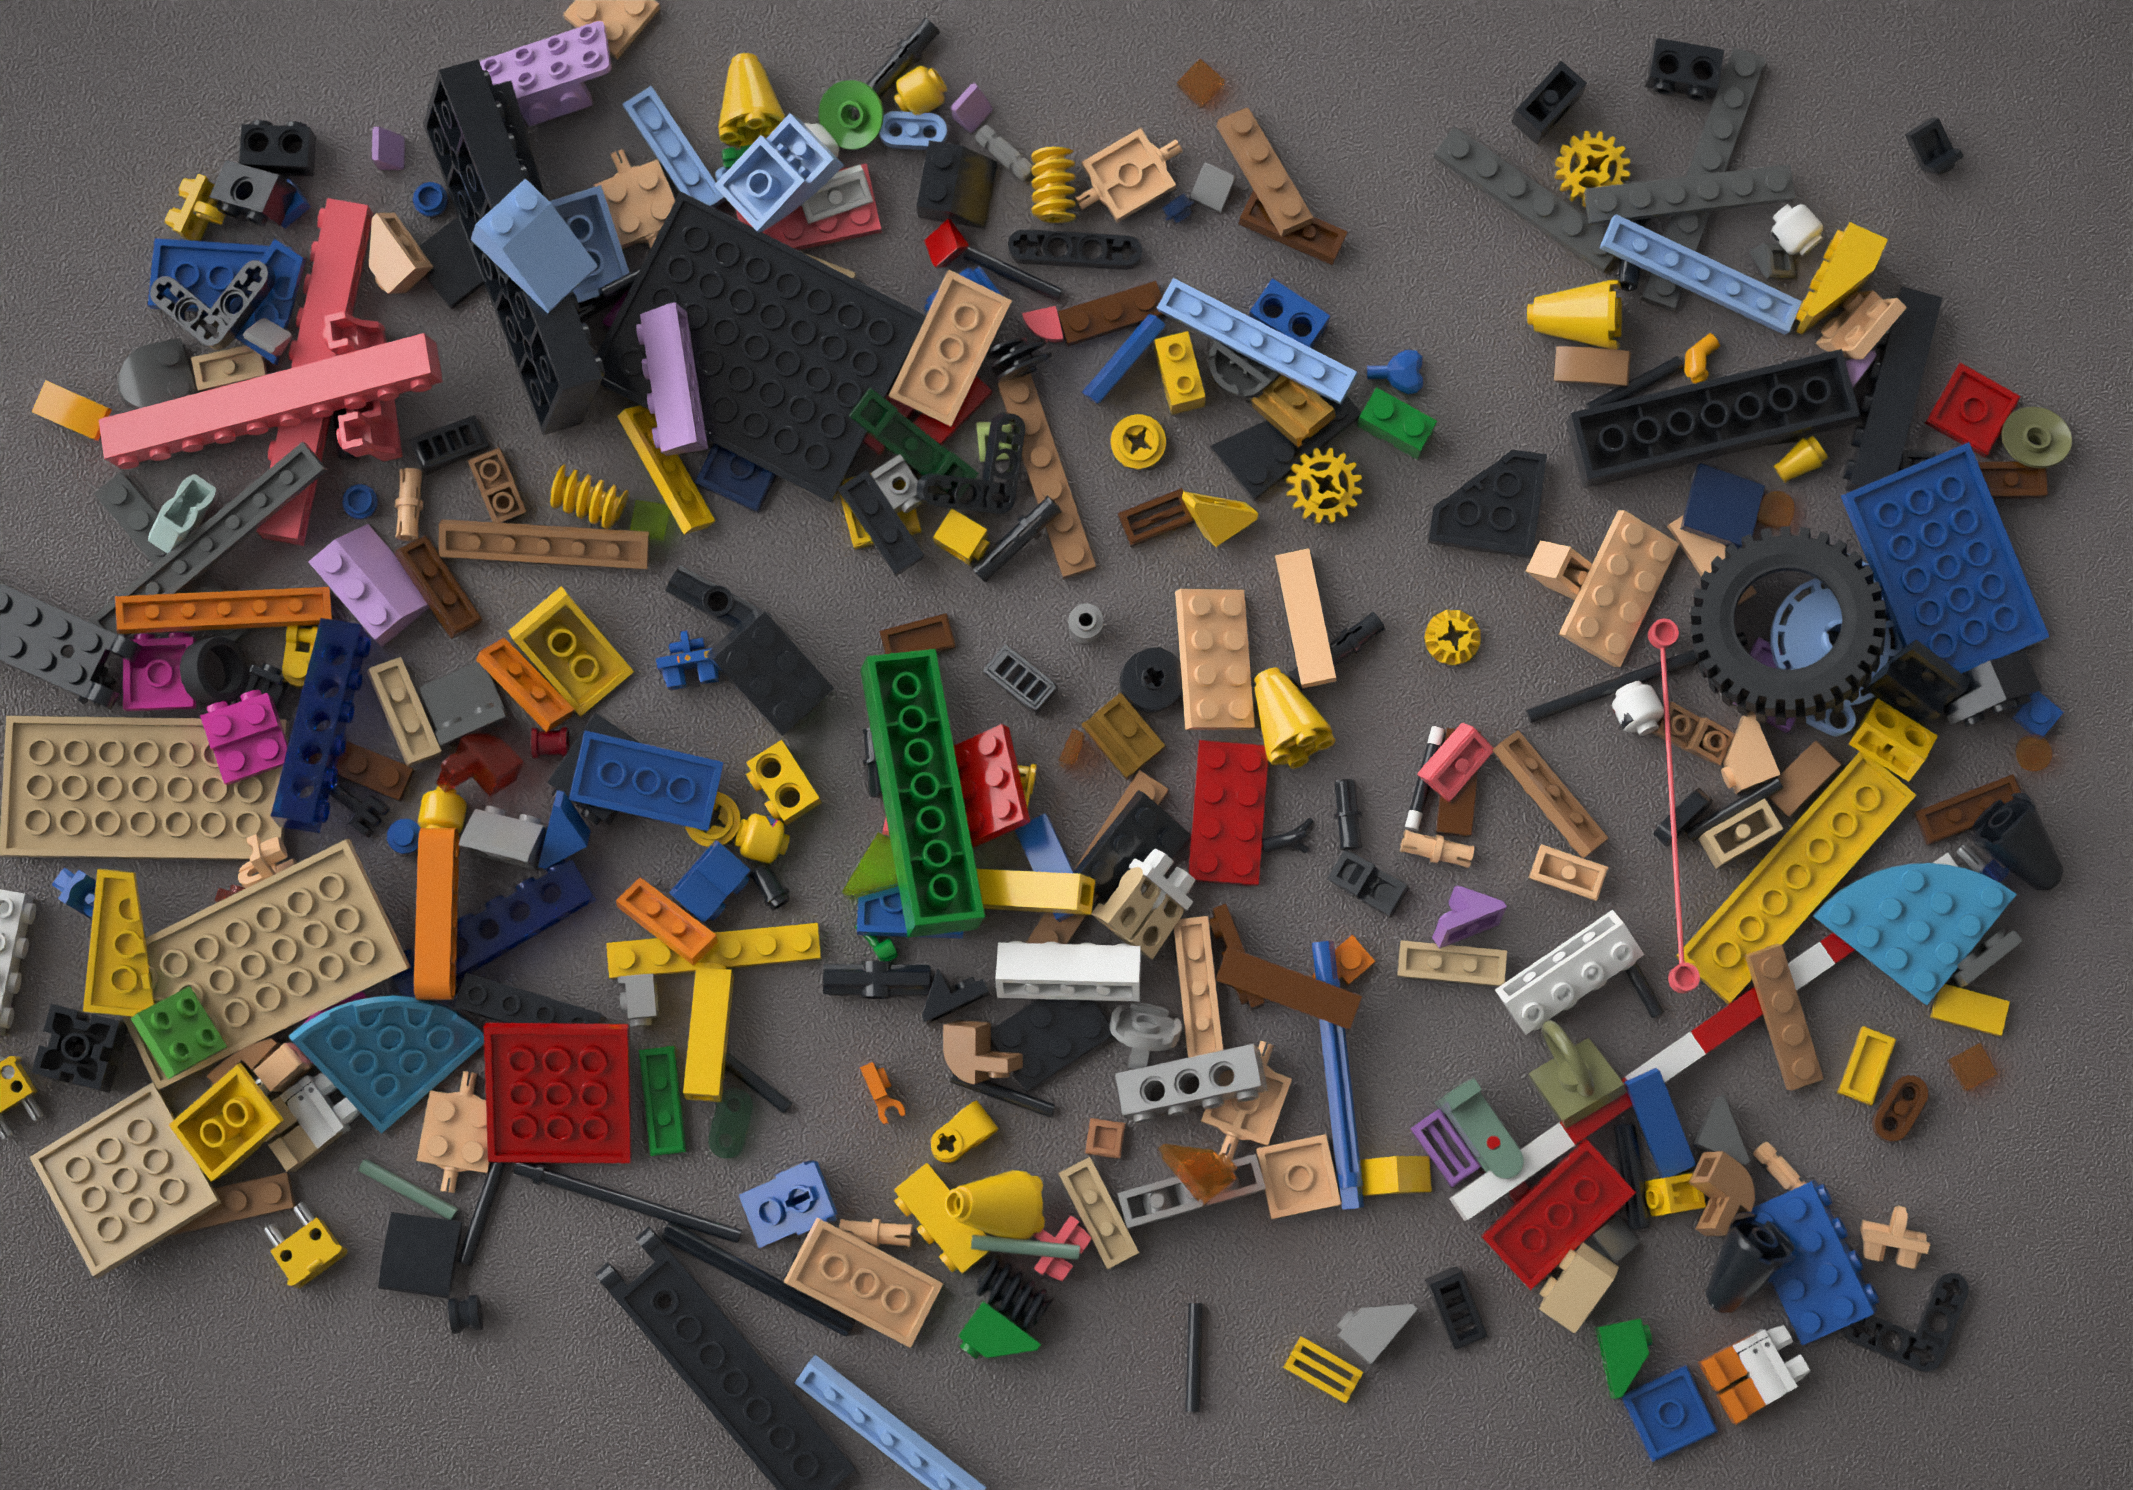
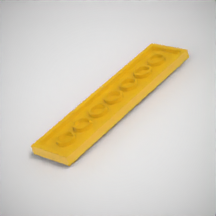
[1675,751,1916,1004]

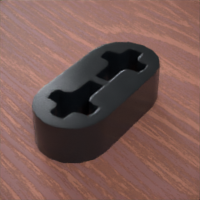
[1653,788,1713,847]

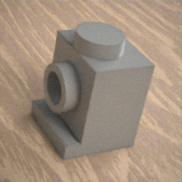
[871,454,922,513]
[618,973,660,1027]

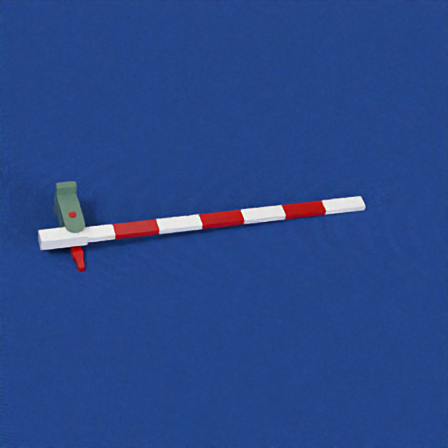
[1434,853,1958,1221]

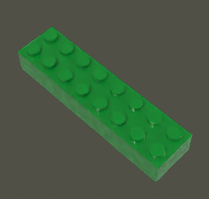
[860,649,985,938]

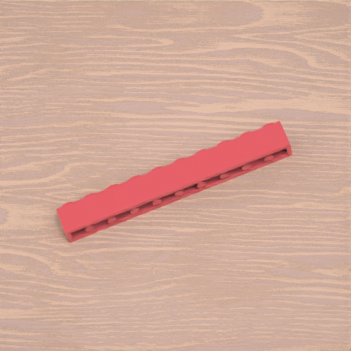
[256,198,374,546]
[99,333,443,469]

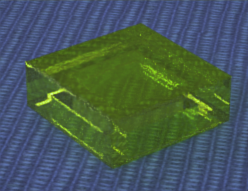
[630,500,670,541]

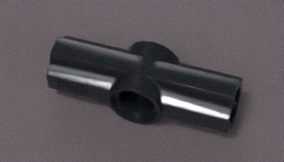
[666,565,772,629]
[823,961,931,999]

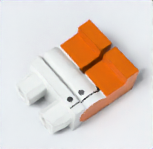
[1697,1325,1810,1424]

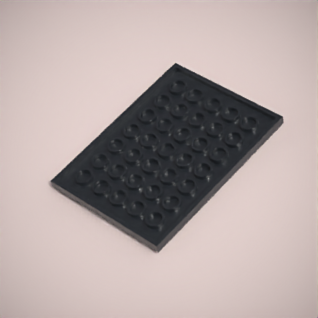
[596,191,926,503]

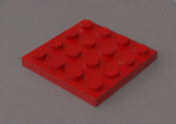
[484,1023,632,1163]

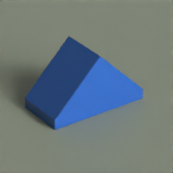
[538,790,591,869]

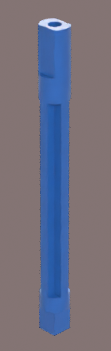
[1312,941,1364,1210]

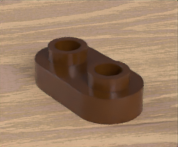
[1872,1075,1928,1142]

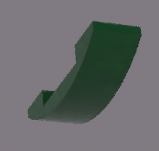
[849,388,979,499]

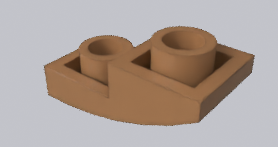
[1554,346,1631,386]
[468,447,527,523]
[1652,701,1735,765]
[1769,740,1842,816]
[207,1038,282,1084]

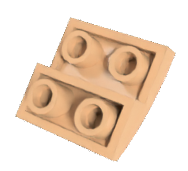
[1816,290,1907,359]

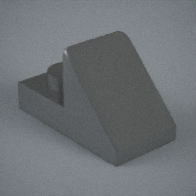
[1574,1214,1640,1264]

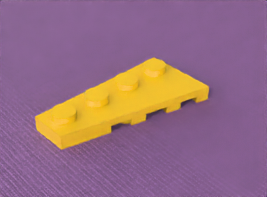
[83,869,155,1017]

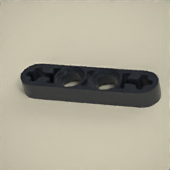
[1008,229,1142,270]

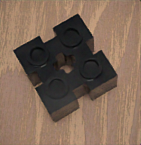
[31,1004,128,1093]

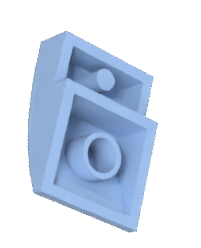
[714,113,844,232]

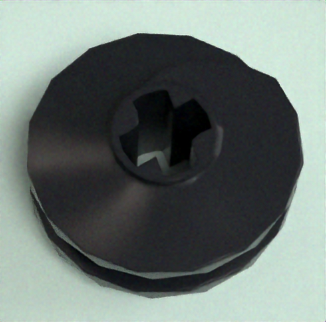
[986,337,1053,382]
[1119,647,1182,713]

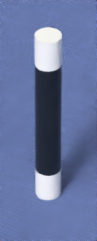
[1405,726,1445,831]

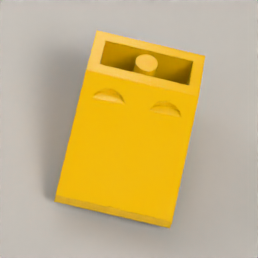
[1795,222,1888,334]

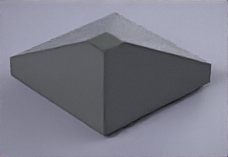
[1750,243,1796,279]

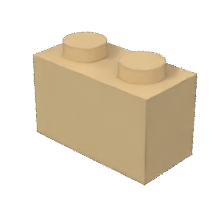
[1698,798,1783,869]
[1539,1242,1619,1334]

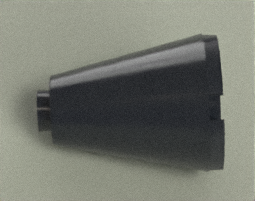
[1971,793,2063,890]
[1705,1213,1796,1313]

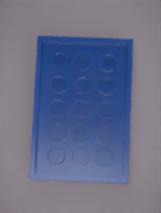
[1841,442,2049,674]

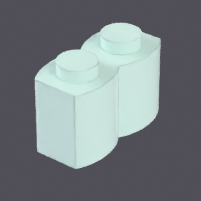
[148,474,216,554]

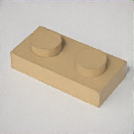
[191,345,267,392]

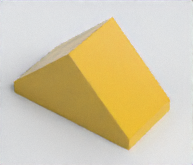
[1182,491,1259,547]
[1360,1156,1432,1196]

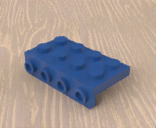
[1742,1180,1880,1345]

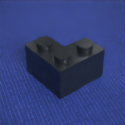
[1943,651,2042,727]

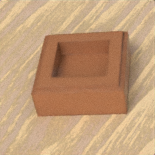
[1085,1118,1125,1159]

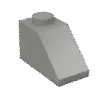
[1336,1304,1417,1364]

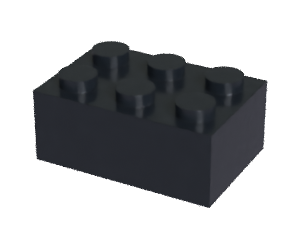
[706,607,834,736]

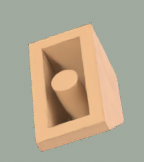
[369,213,433,294]
[1526,540,1592,600]
[1721,711,1780,795]

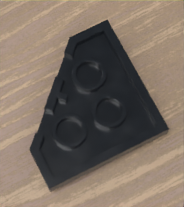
[1428,449,1547,559]

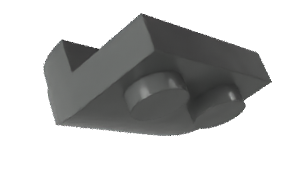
[117,338,197,410]
[1209,340,1280,397]

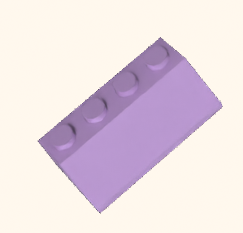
[636,303,708,456]

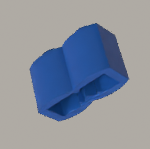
[669,840,750,923]

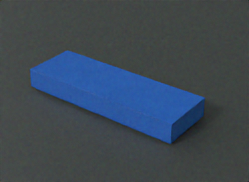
[1081,314,1166,404]
[1015,813,1075,923]
[1624,1068,1696,1178]

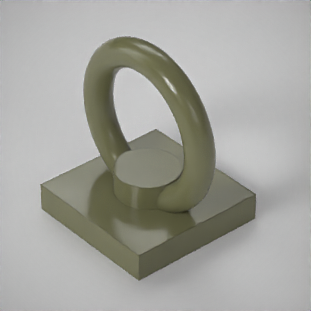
[1528,1020,1627,1128]

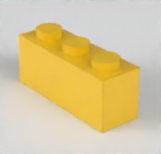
[894,1163,991,1274]

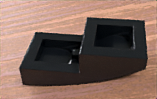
[1327,849,1409,918]

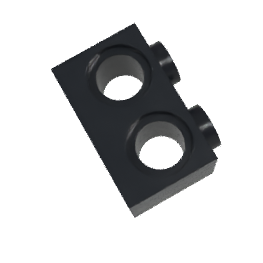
[1645,37,1724,101]
[238,120,316,177]

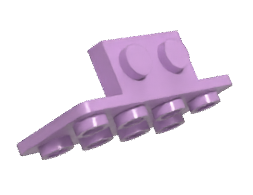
[480,21,611,126]

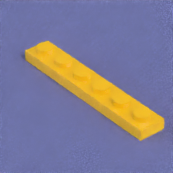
[606,923,821,979]

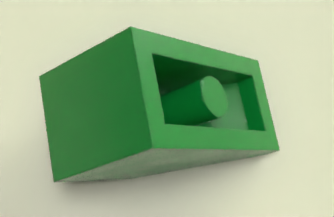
[958,1301,1041,1359]
[1595,1318,1653,1399]

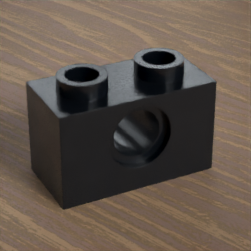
[1512,61,1587,144]
[209,160,297,226]

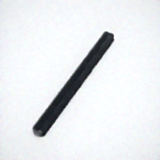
[662,1223,855,1336]

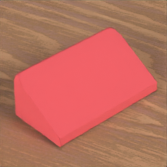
[1418,723,1494,802]

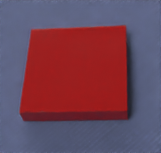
[1924,362,2021,457]

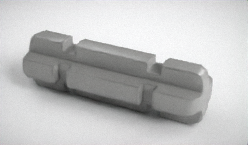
[975,125,1033,181]

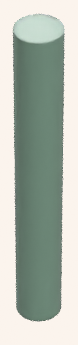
[358,1159,458,1221]
[971,1235,1080,1260]

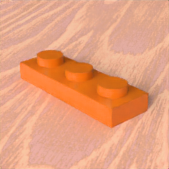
[476,637,575,732]
[616,877,718,966]

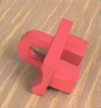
[1032,1215,1092,1282]

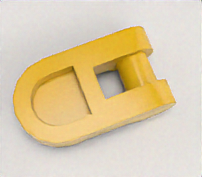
[282,625,325,688]

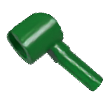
[855,924,898,961]

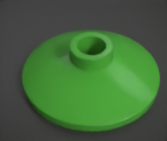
[819,80,884,149]

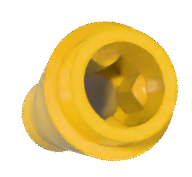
[1773,435,1828,483]

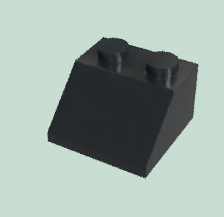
[916,140,998,229]

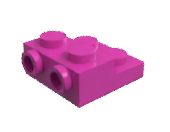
[123,632,197,711]
[200,690,294,785]

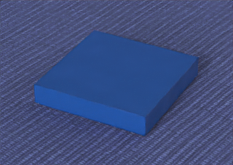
[1621,1365,1718,1462]

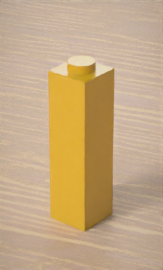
[976,869,1095,915]
[683,963,734,1102]

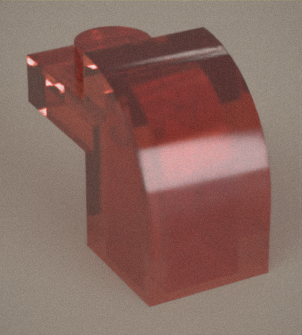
[436,733,523,797]

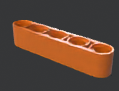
[414,828,460,1000]

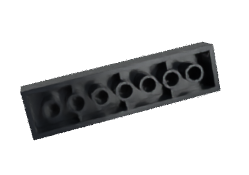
[1566,349,1860,488]

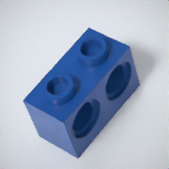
[1249,278,1330,348]

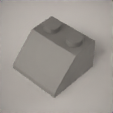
[459,806,547,871]

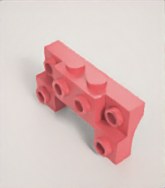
[323,311,403,462]

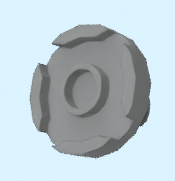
[1110,1003,1182,1069]

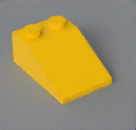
[508,586,634,717]
[168,1063,284,1182]

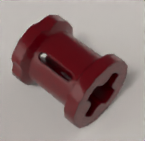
[531,727,570,759]

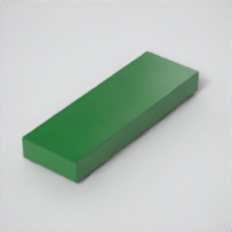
[639,1046,687,1157]

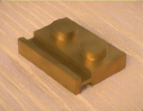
[1251,375,1336,447]
[1081,692,1165,780]

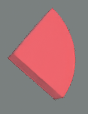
[1022,306,1064,342]

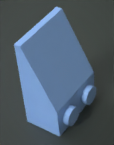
[471,179,598,313]
[549,185,629,303]

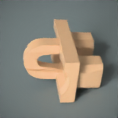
[238,834,297,889]
[1860,1206,1930,1269]

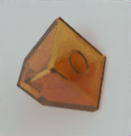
[1157,1143,1238,1208]

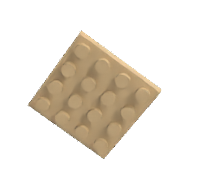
[29,1082,221,1279]

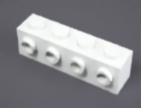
[0,889,36,1036]
[1495,910,1644,1035]
[996,941,1141,1001]

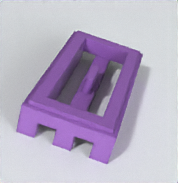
[1410,1108,1481,1188]

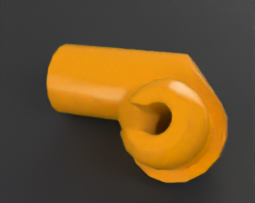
[1684,333,1720,384]

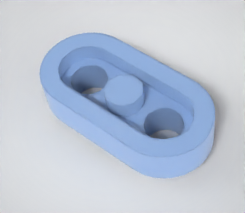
[879,111,947,150]

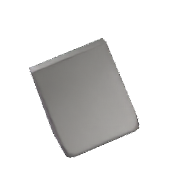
[1189,163,1236,213]
[243,318,292,357]

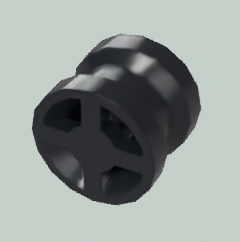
[448,1295,483,1334]

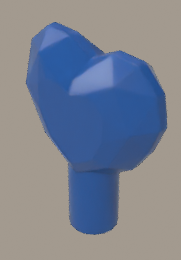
[1367,349,1423,394]

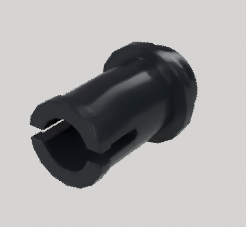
[749,863,790,910]

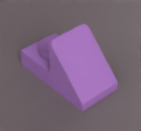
[1432,886,1507,949]

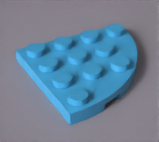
[1813,863,2017,1006]
[289,996,484,1134]

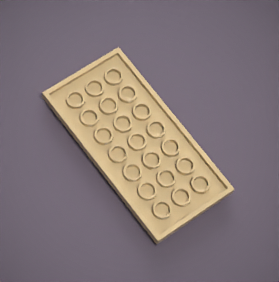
[0,716,289,861]
[122,839,411,1090]

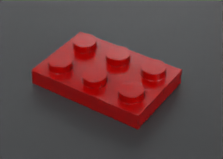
[954,724,1031,848]

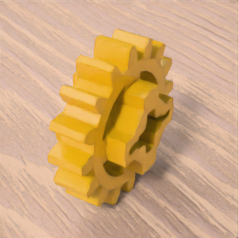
[1555,131,1630,207]
[1286,448,1362,524]

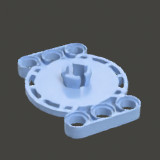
[1770,553,1902,737]

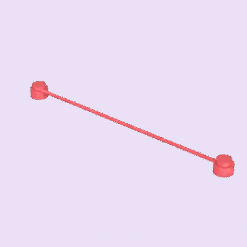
[1648,618,1700,994]

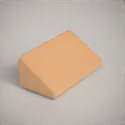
[1528,844,1608,901]

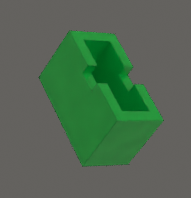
[1357,387,1437,460]

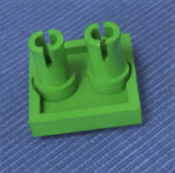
[131,986,227,1080]

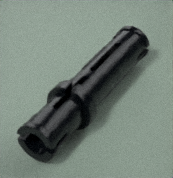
[866,18,940,99]
[971,495,1063,582]
[1288,611,1386,691]

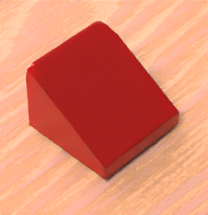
[924,219,969,268]

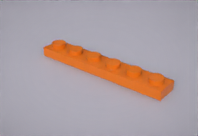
[115,587,332,634]

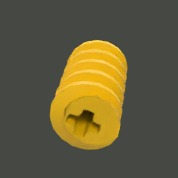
[1031,147,1076,223]
[550,465,629,529]

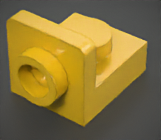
[1645,1173,1706,1216]

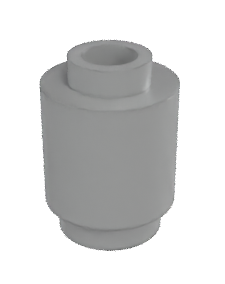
[1068,604,1104,644]

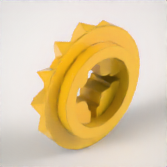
[1111,414,1166,470]
[1425,609,1481,665]
[685,792,741,847]

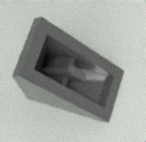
[1692,1095,1750,1165]

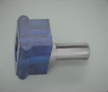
[1957,844,2009,883]

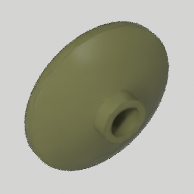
[2002,406,2072,468]

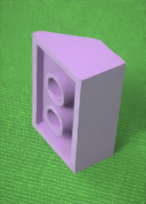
[308,524,430,647]

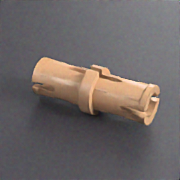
[395,468,423,541]
[1400,830,1474,868]
[839,1219,913,1247]

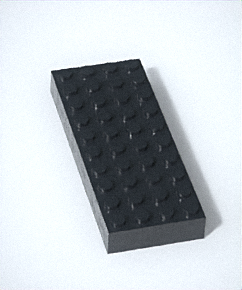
[423,59,604,435]

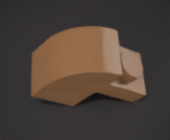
[943,1020,1023,1084]
[1689,1151,1755,1236]

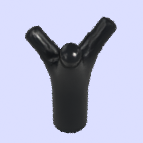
[1262,818,1313,853]

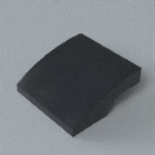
[1866,639,1970,727]
[378,1212,463,1299]

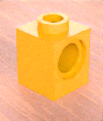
[933,508,990,566]

